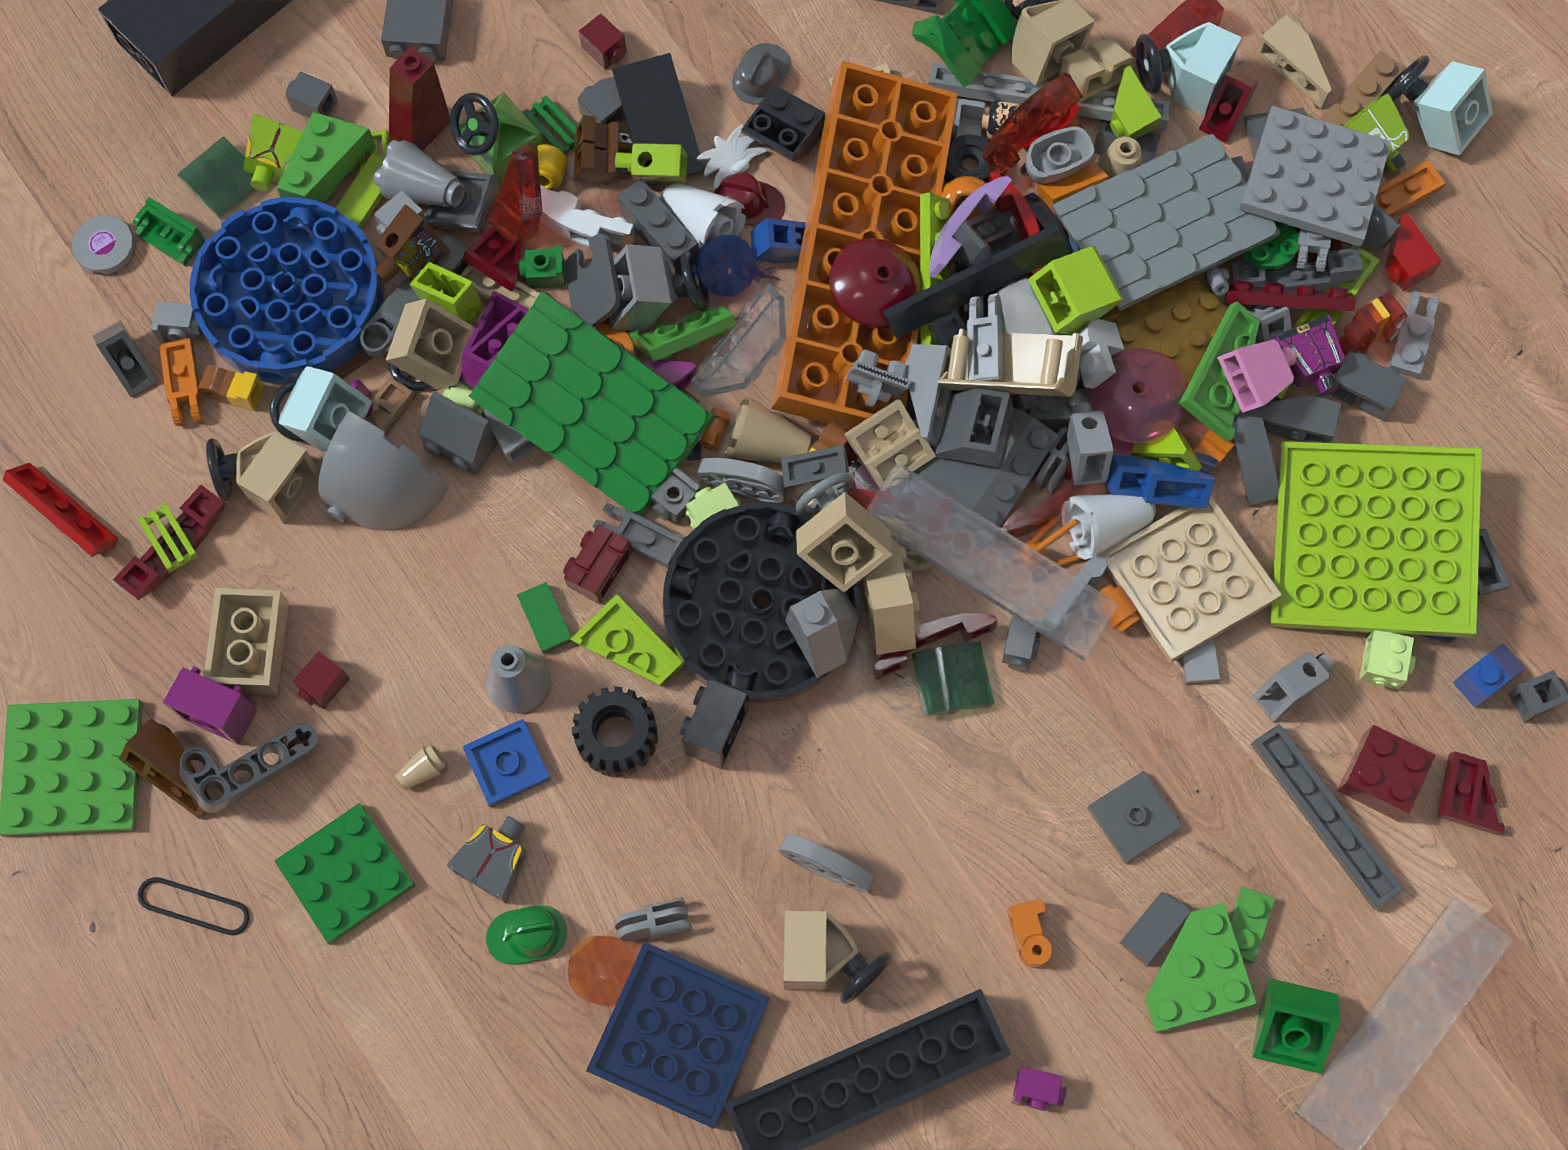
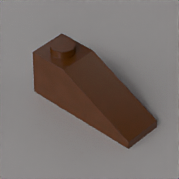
[119,718,211,819]

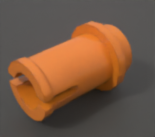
[699,408,730,450]

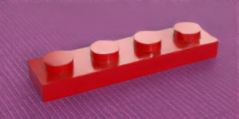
[3,462,119,557]

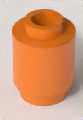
[1094,584,1141,634]

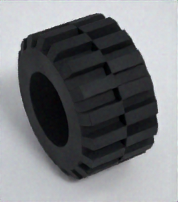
[572,686,658,777]

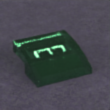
[177,136,255,219]
[912,641,995,717]

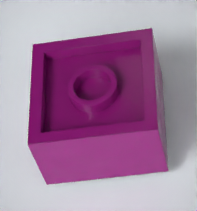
[163,666,258,745]

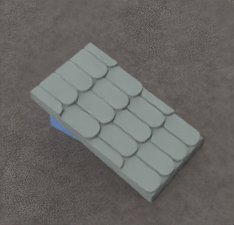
[1052,134,1281,311]

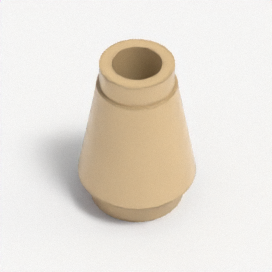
[395,744,447,790]

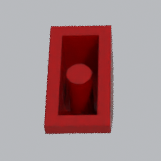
[1385,212,1442,291]

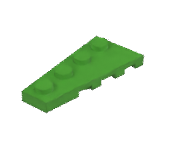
[1179,302,1260,441]

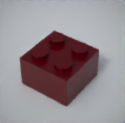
[1337,724,1436,822]

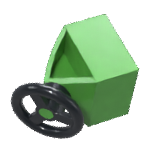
[450,92,543,185]

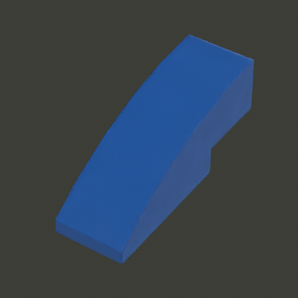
[1105,454,1215,508]

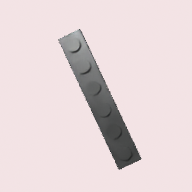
[1250,724,1404,910]

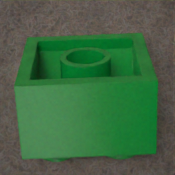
[1252,978,1341,1074]

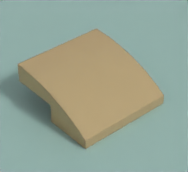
[844,399,936,491]

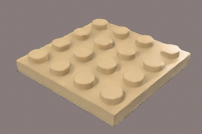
[1099,496,1282,663]

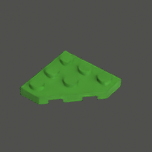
[1145,903,1257,1033]

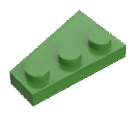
[627,305,737,362]

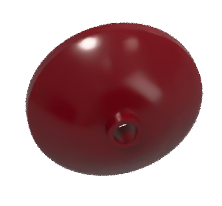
[829,238,922,329]

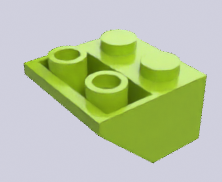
[1028,246,1124,335]

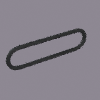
[137,877,249,935]

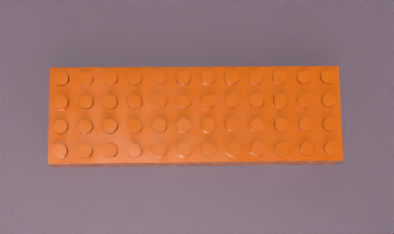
[771,60,958,429]

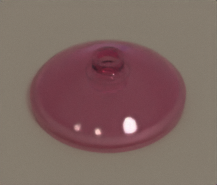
[1089,348,1186,443]

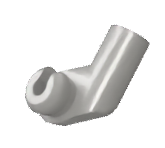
[1206,266,1230,295]

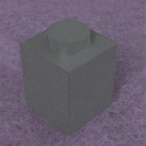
[286,71,338,118]

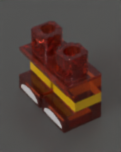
[1338,291,1408,356]

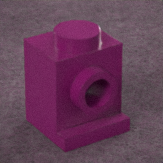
[1011,1066,1067,1111]

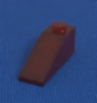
[1130,0,1224,59]
[488,142,543,245]

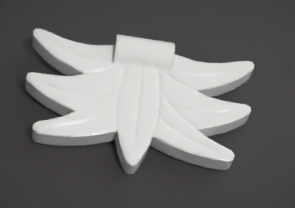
[696,125,767,190]

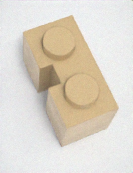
[1058,37,1132,101]

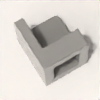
[950,98,986,142]

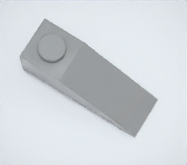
[905,344,952,448]

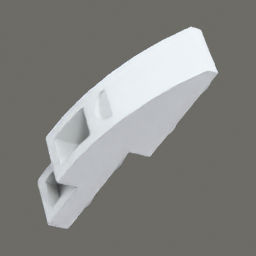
[519,183,635,249]

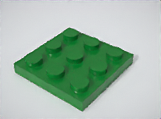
[274,803,415,945]

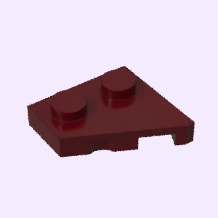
[462,222,523,292]
[1438,751,1505,835]

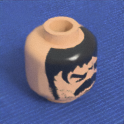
[981,101,1026,143]

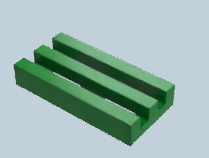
[523,95,576,154]

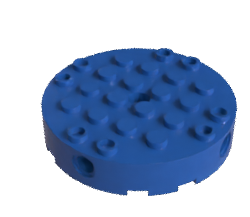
[190,197,384,383]

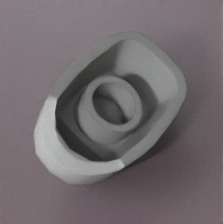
[1025,127,1094,184]

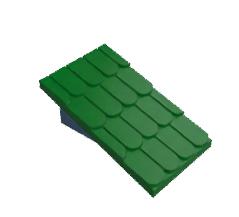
[469,291,716,517]

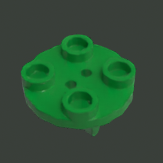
[1241,220,1299,270]

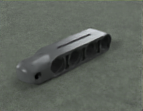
[360,234,469,357]

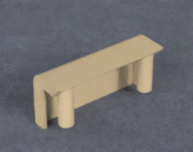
[937,329,1083,397]

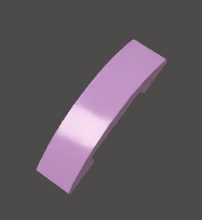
[929,176,1012,278]

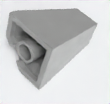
[785,589,859,678]

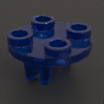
[696,235,758,297]

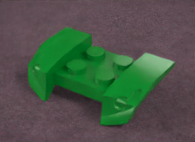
[912,0,1017,88]

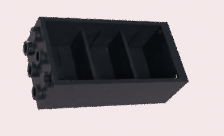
[98,0,292,97]

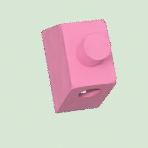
[1217,339,1296,413]

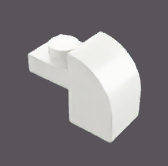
[1077,319,1124,389]

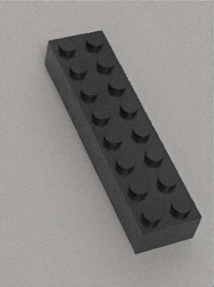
[724,989,1011,1150]

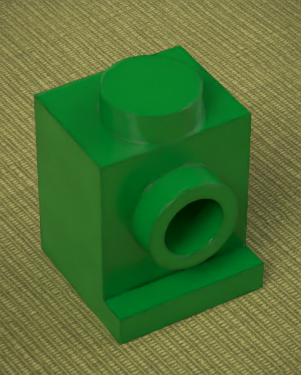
[519,245,566,289]

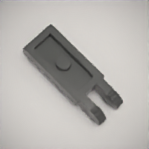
[592,503,684,568]

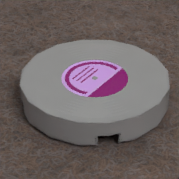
[72,216,135,275]

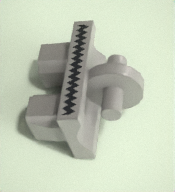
[846,350,910,407]

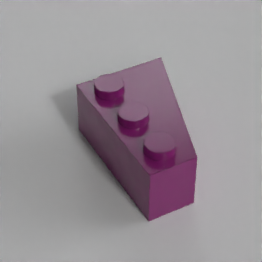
[461,290,529,388]

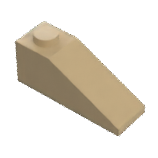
[1256,15,1332,109]

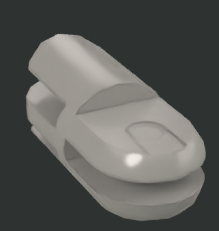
[1029,427,1071,494]
[615,897,692,942]

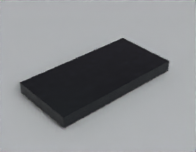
[612,53,704,187]

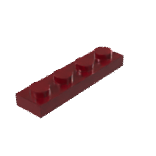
[1224,281,1356,311]

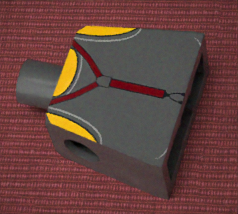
[447,816,527,903]

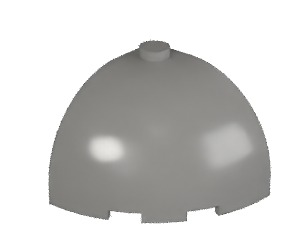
[318,411,448,531]

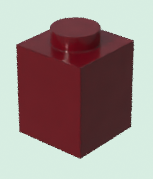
[579,13,627,69]
[292,651,350,709]

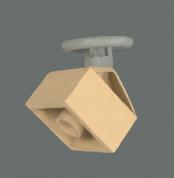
[796,473,893,592]

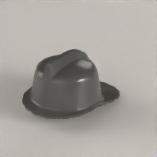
[732,43,790,105]

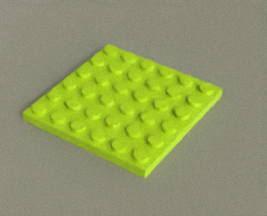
[1271,441,1482,638]

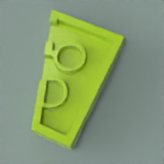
[570,594,683,687]

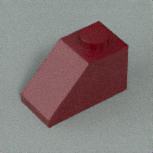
[1199,69,1259,142]

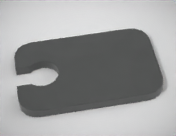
[565,233,620,328]

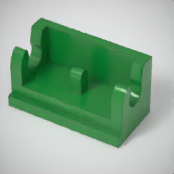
[132,197,205,266]

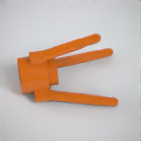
[1015,518,1083,576]

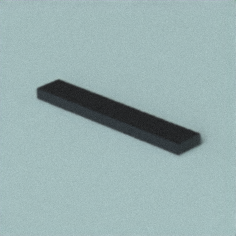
[883,223,1069,339]

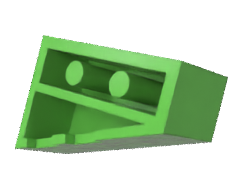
[277,112,376,203]

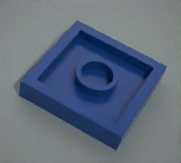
[462,719,551,808]

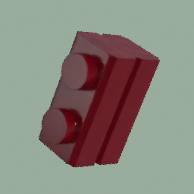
[563,524,632,604]

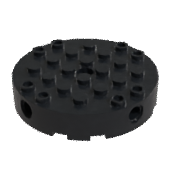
[662,502,861,703]

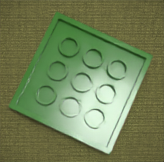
[0,699,143,837]

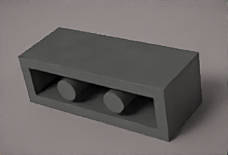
[617,178,700,275]

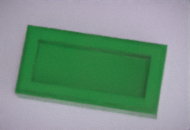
[517,582,572,654]

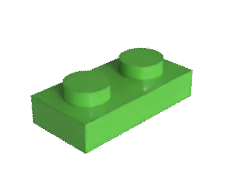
[1230,886,1275,964]

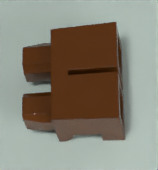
[574,115,633,185]

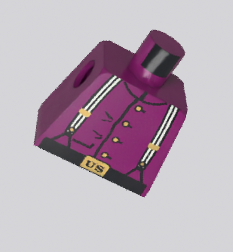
[1273,314,1344,396]

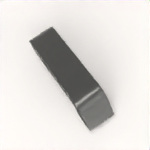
[179,723,318,813]

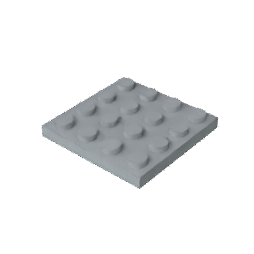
[1239,106,1391,247]

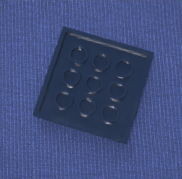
[586,941,770,1129]

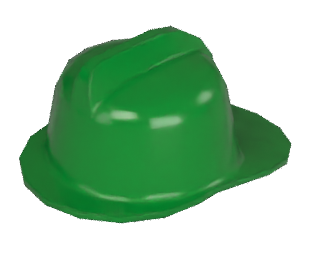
[486,905,567,964]

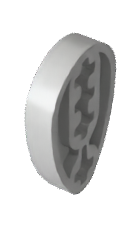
[697,458,787,504]
[779,834,875,893]

